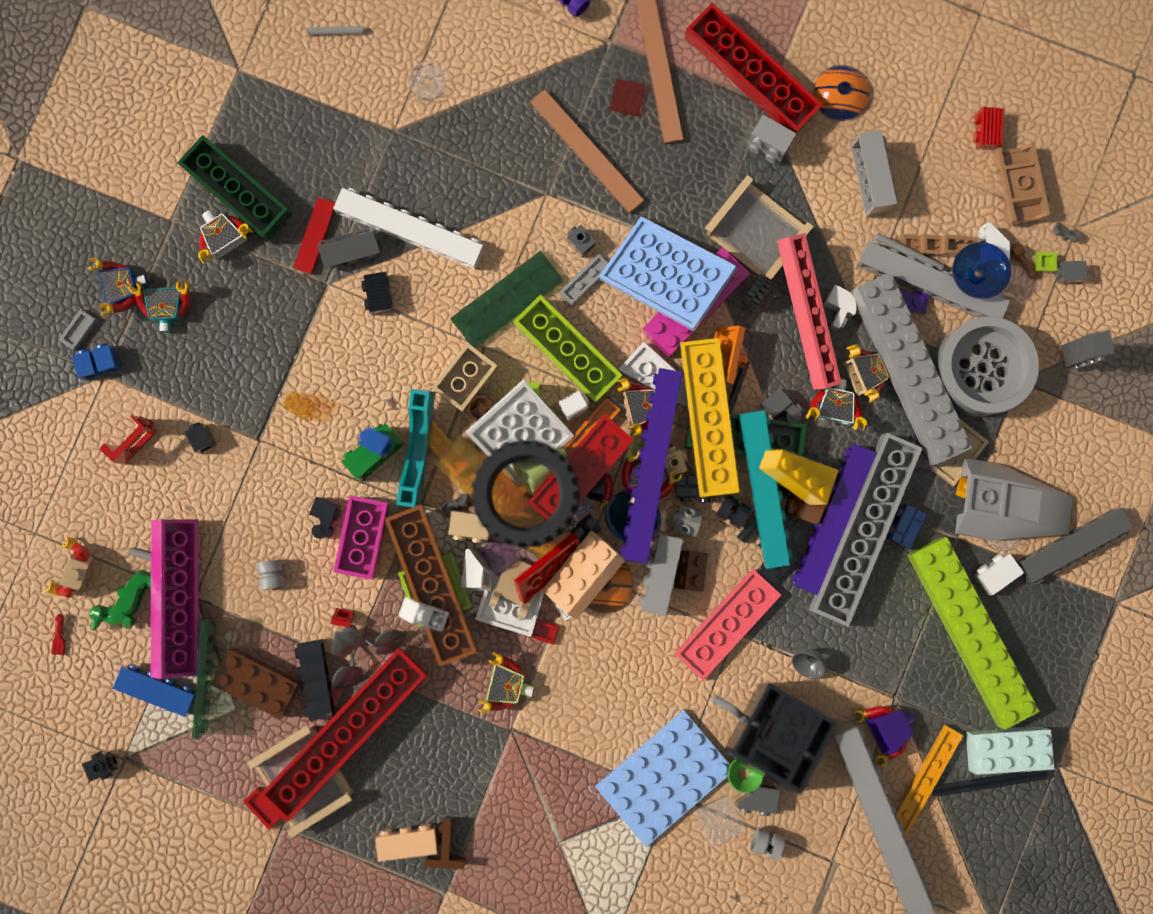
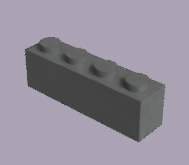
[1061,330,1115,370]

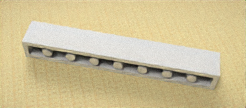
[333,188,484,270]

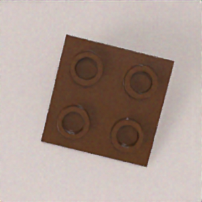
[784,491,833,525]

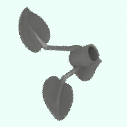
[332,624,406,689]

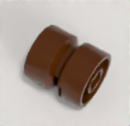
[468,396,493,422]

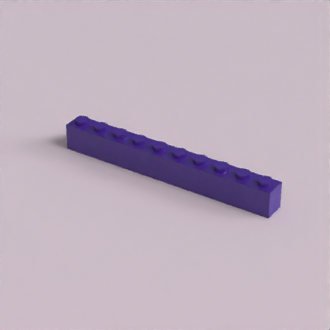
[621,368,682,565]

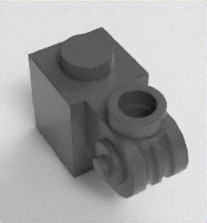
[760,387,804,423]

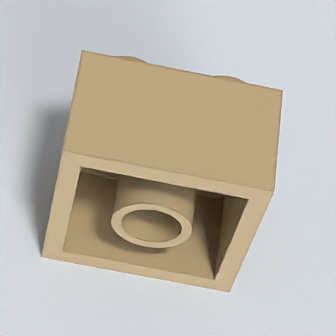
[448,511,490,543]

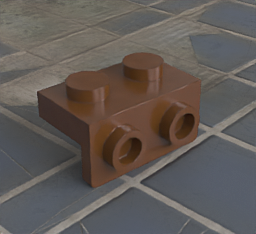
[674,550,708,592]

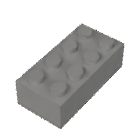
[850,129,898,218]
[638,534,683,617]

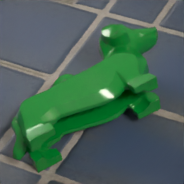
[89,570,151,630]

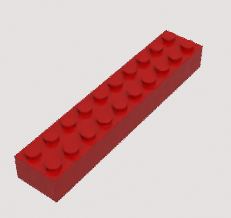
[259,648,429,823]

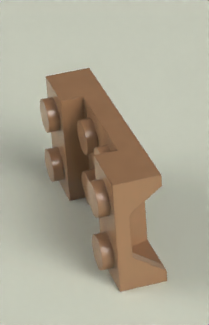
[993,142,1050,225]

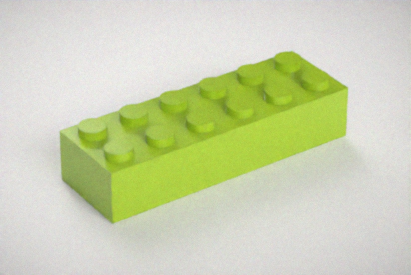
[513,294,622,405]

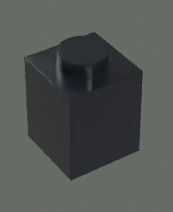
[185,422,217,454]

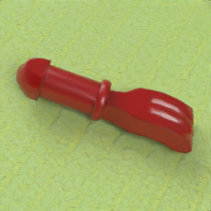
[51,614,65,655]

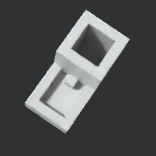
[824,285,856,332]

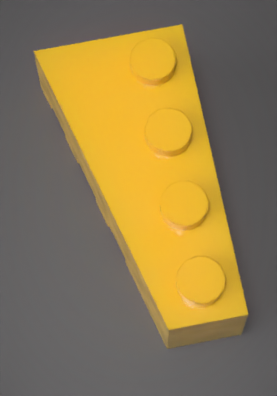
[759,450,838,505]

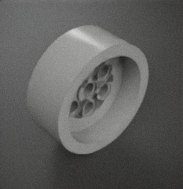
[932,317,1039,417]

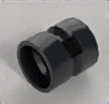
[716,494,752,529]
[567,510,602,544]

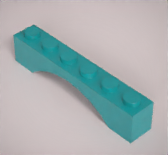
[396,389,436,507]

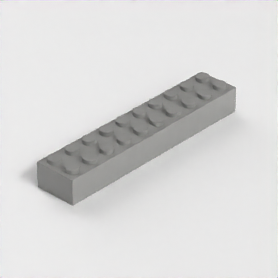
[850,272,972,466]
[808,433,922,627]
[832,722,936,914]

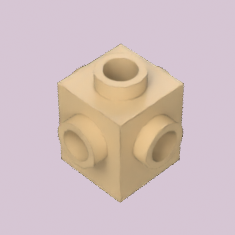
[665,444,688,477]

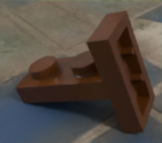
[425,816,466,869]

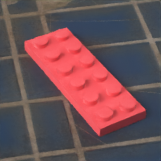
[674,569,781,680]

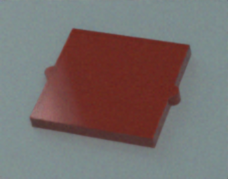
[609,78,646,117]

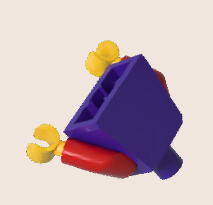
[853,705,915,767]

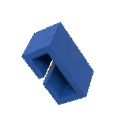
[72,344,121,380]
[358,426,395,458]

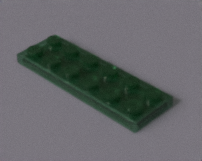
[450,251,564,348]
[192,617,216,740]

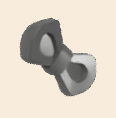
[1053,223,1081,243]
[442,493,470,514]

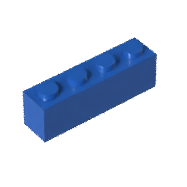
[112,664,199,717]

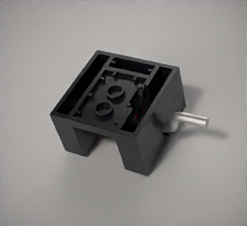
[711,682,838,795]

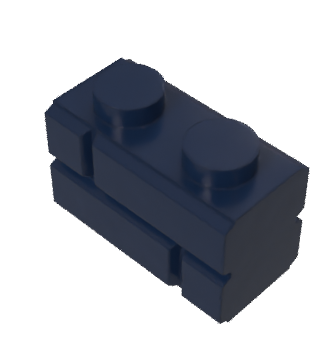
[886,504,928,549]

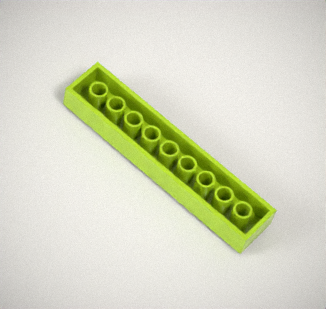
[907,537,1039,730]

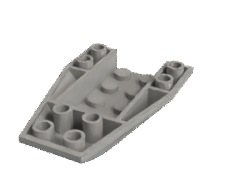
[955,458,1072,540]

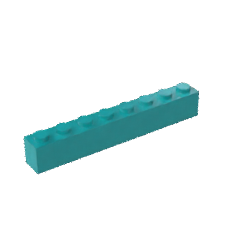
[739,410,792,569]

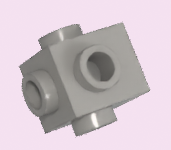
[672,505,703,538]

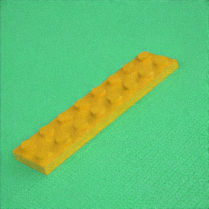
[680,338,739,497]

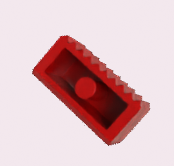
[973,107,1005,150]

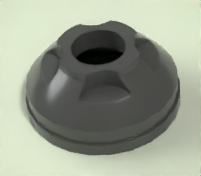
[792,648,827,679]

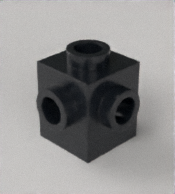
[82,751,118,782]

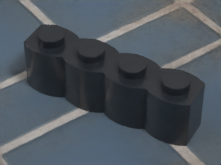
[295,639,335,721]

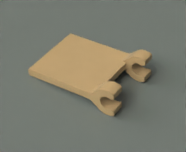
[488,556,534,620]

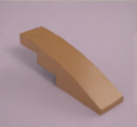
[900,234,980,257]

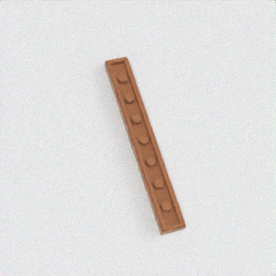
[636,0,683,144]
[530,89,644,214]

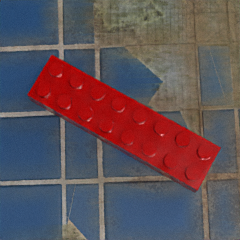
[684,3,823,136]

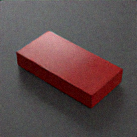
[243,787,282,830]

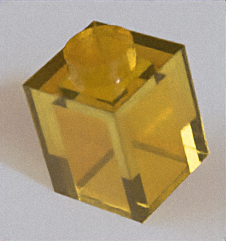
[283,391,316,421]

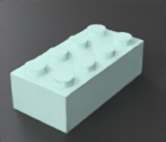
[966,727,1054,775]

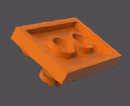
[714,326,748,384]

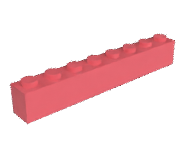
[777,233,842,390]

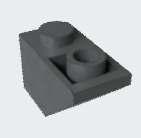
[735,785,780,816]

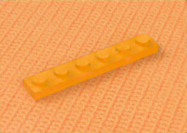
[894,725,963,838]

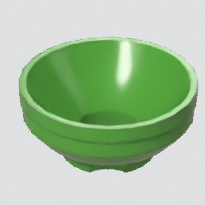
[727,760,763,793]

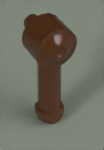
[1010,243,1038,279]

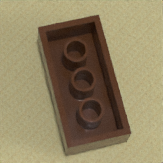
[210,647,302,720]

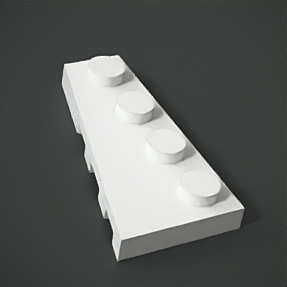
[618,342,688,408]

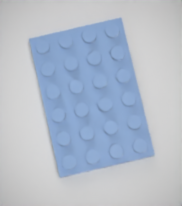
[599,216,737,331]
[595,710,730,847]

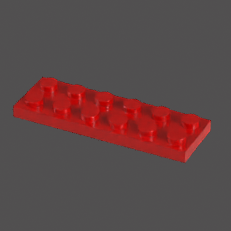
[528,414,634,520]

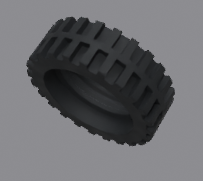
[471,439,580,548]

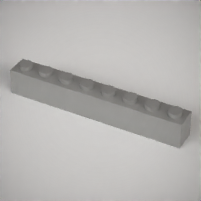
[856,241,1010,318]

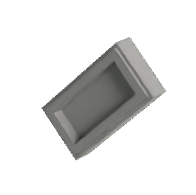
[58,309,98,351]

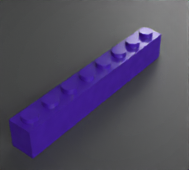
[792,444,876,595]

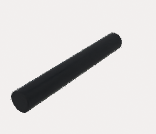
[728,361,750,414]

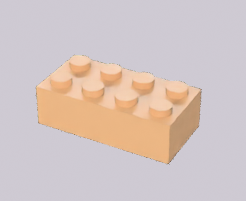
[542,530,625,619]

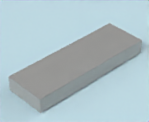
[559,253,609,306]

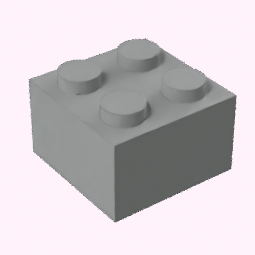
[746,115,796,165]

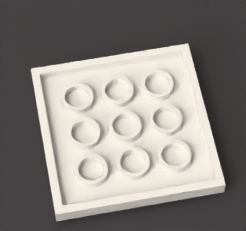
[466,380,574,487]

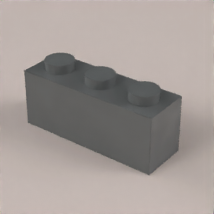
[317,227,380,269]

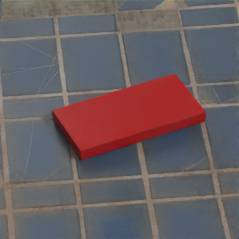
[514,532,580,604]

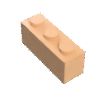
[375,824,438,862]

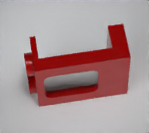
[99,415,158,465]

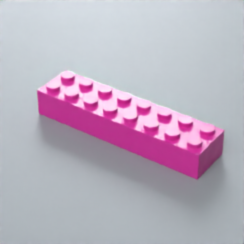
[151,519,198,679]

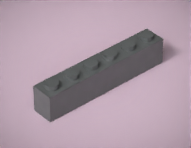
[1016,507,1133,584]

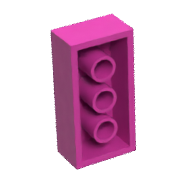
[333,495,391,580]

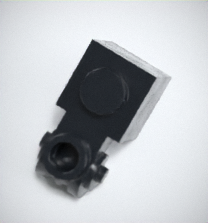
[309,497,342,539]

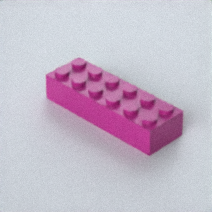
[642,247,750,358]

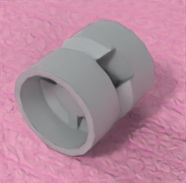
[256,559,286,590]
[750,827,785,861]

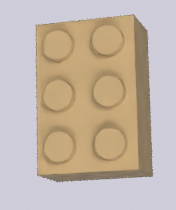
[432,343,499,414]

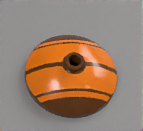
[588,563,633,613]

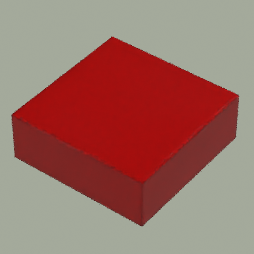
[331,608,355,628]

